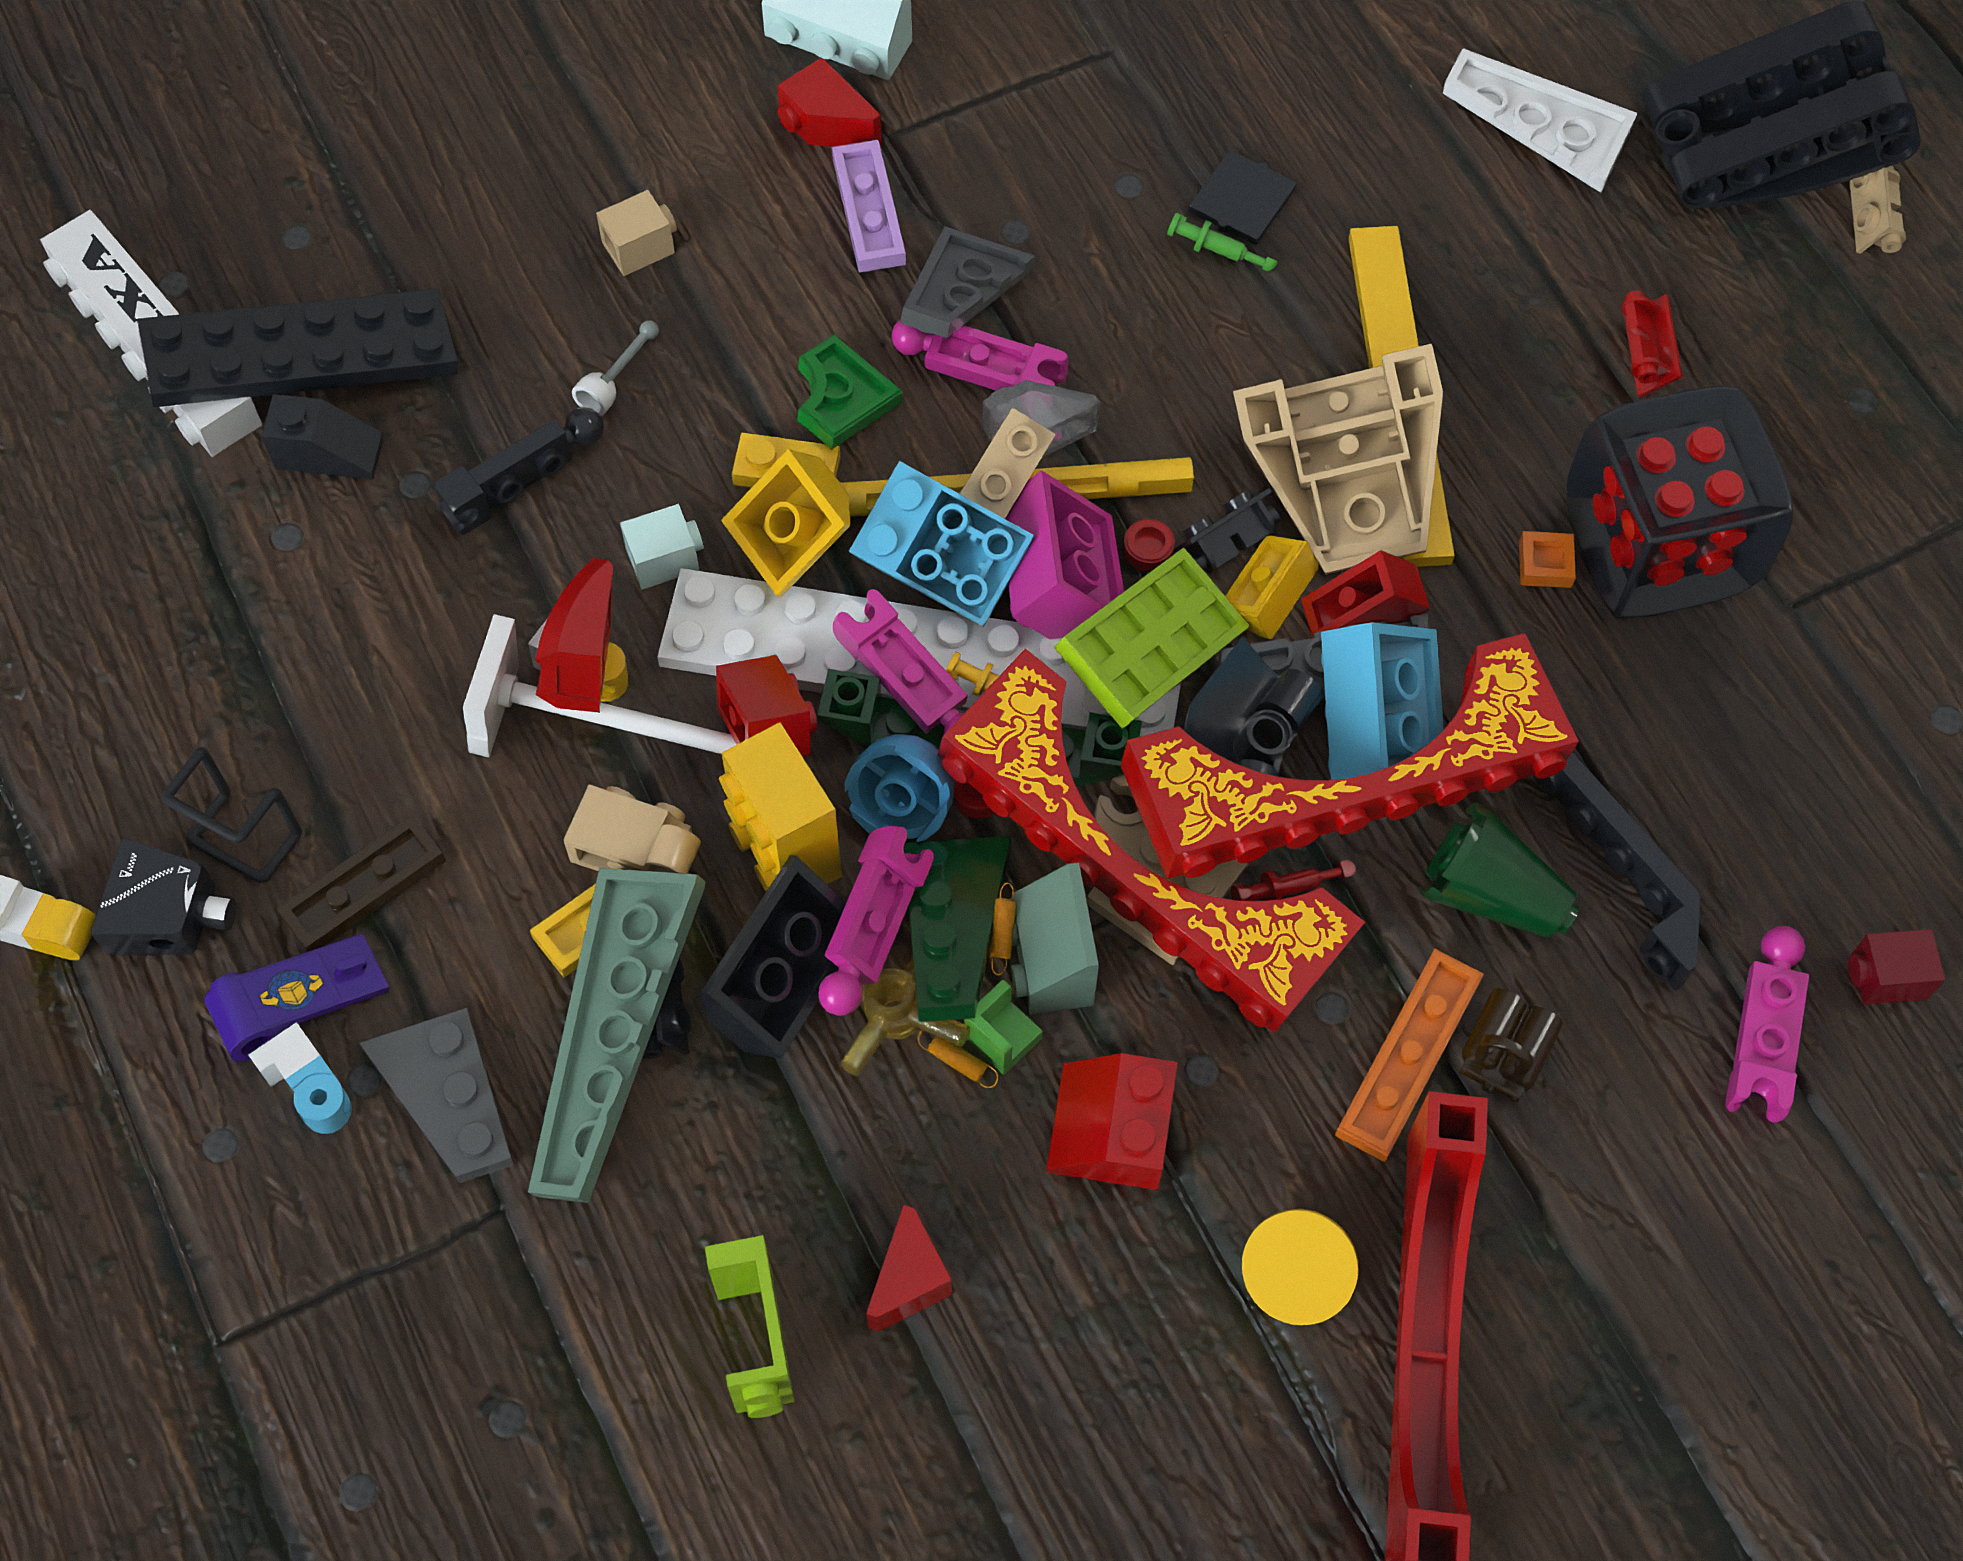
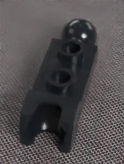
[433,407,604,535]

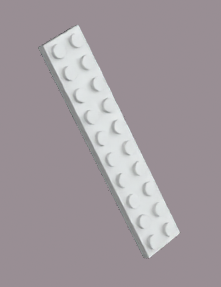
[657,568,1181,737]

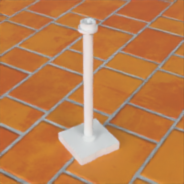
[463,614,803,757]

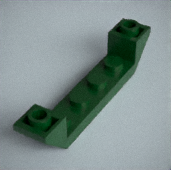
[817,669,1142,787]

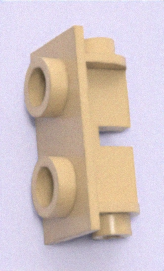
[1850,166,1906,254]
[960,407,1056,519]

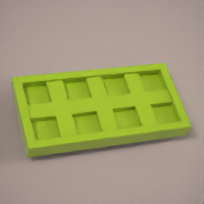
[1054,547,1250,729]

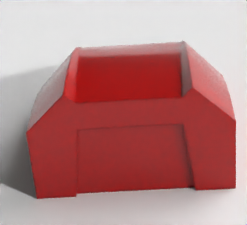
[535,558,613,713]

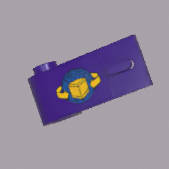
[204,933,390,1061]

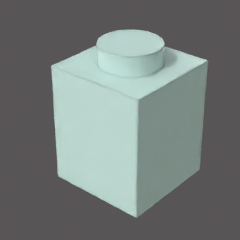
[620,504,704,590]

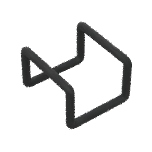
[162,747,302,883]

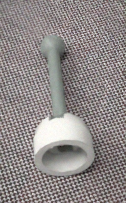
[572,320,659,416]

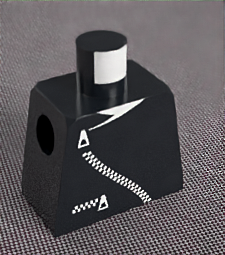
[91,839,236,955]

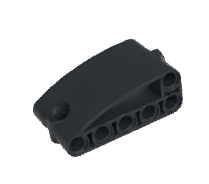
[1642,0,1921,208]

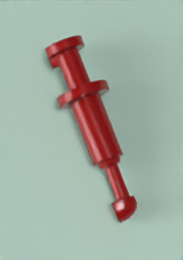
[1231,860,1356,901]

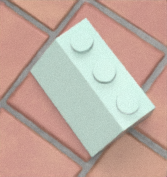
[762,0,912,81]

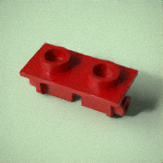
[1621,291,1683,397]

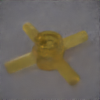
[837,956,970,1076]

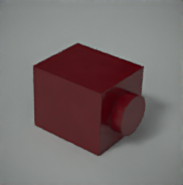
[1848,929,1945,1005]

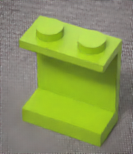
[705,1235,795,1418]

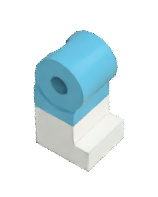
[249,1022,352,1134]

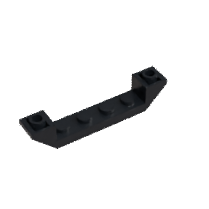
[1534,752,1701,991]

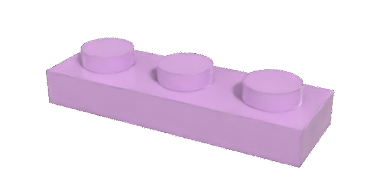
[832,140,906,273]

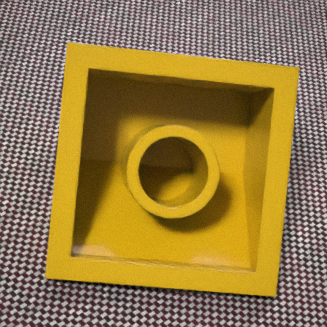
[721,449,850,597]

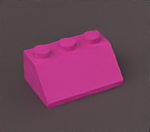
[1005,470,1124,639]

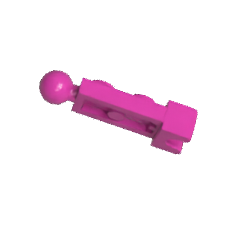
[891,319,1069,411]
[833,589,968,734]
[819,826,934,1016]
[1725,926,1810,1123]

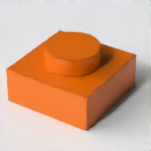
[1519,531,1576,588]

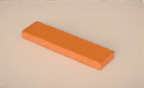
[1335,949,1484,1162]

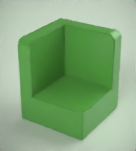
[964,980,1043,1075]

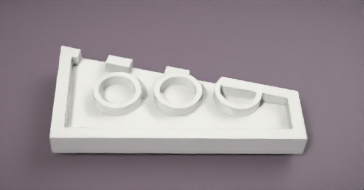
[1443,49,1637,192]

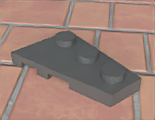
[900,226,1035,338]
[359,1008,514,1183]

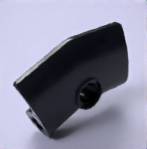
[1184,637,1324,777]

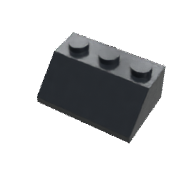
[701,855,846,1058]

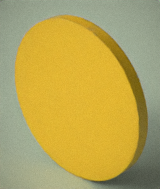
[1242,1209,1359,1325]

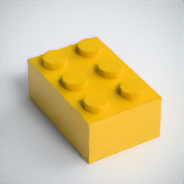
[719,722,842,891]

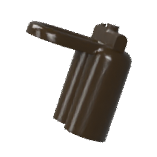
[1459,988,1563,1102]

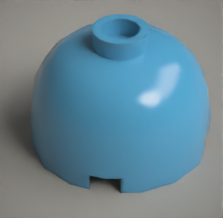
[844,734,955,843]

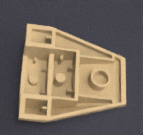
[1233,344,1443,575]

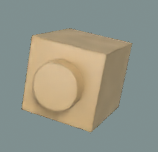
[596,190,677,276]

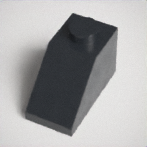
[261,394,384,479]

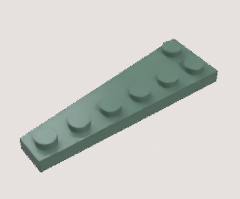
[528,868,706,1203]

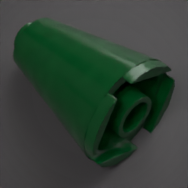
[1420,802,1579,938]

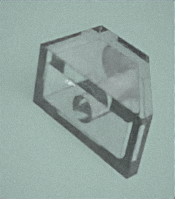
[982,380,1100,457]

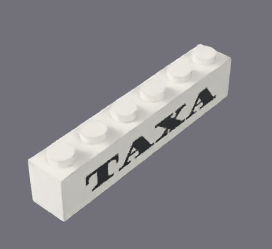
[40,210,262,457]

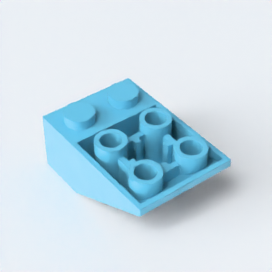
[849,461,1035,627]

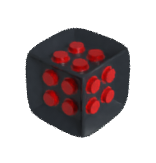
[1566,386,1793,618]

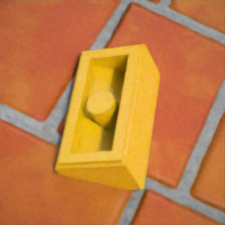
[1225,535,1319,640]

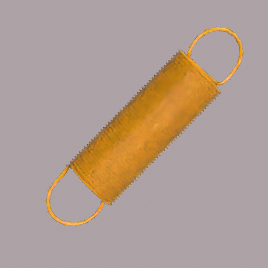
[989,883,1017,975]
[918,1028,998,1088]

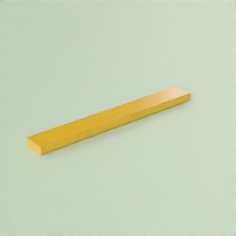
[1348,226,1454,567]

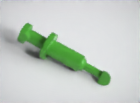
[1167,213,1278,271]

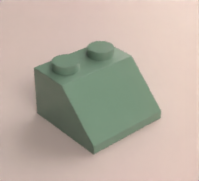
[1011,862,1099,1015]

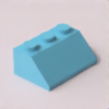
[1321,622,1444,780]

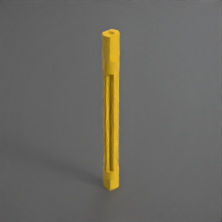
[841,457,1194,517]

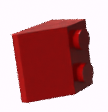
[1046,1053,1178,1190]

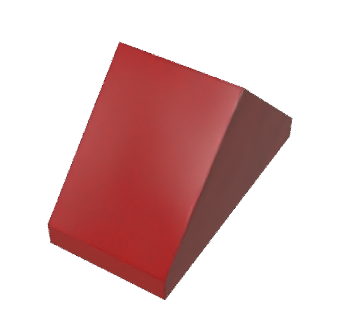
[866,1205,952,1332]

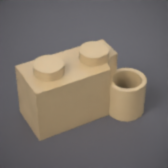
[564,785,701,874]

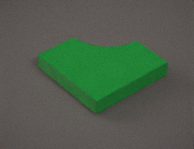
[797,335,903,450]

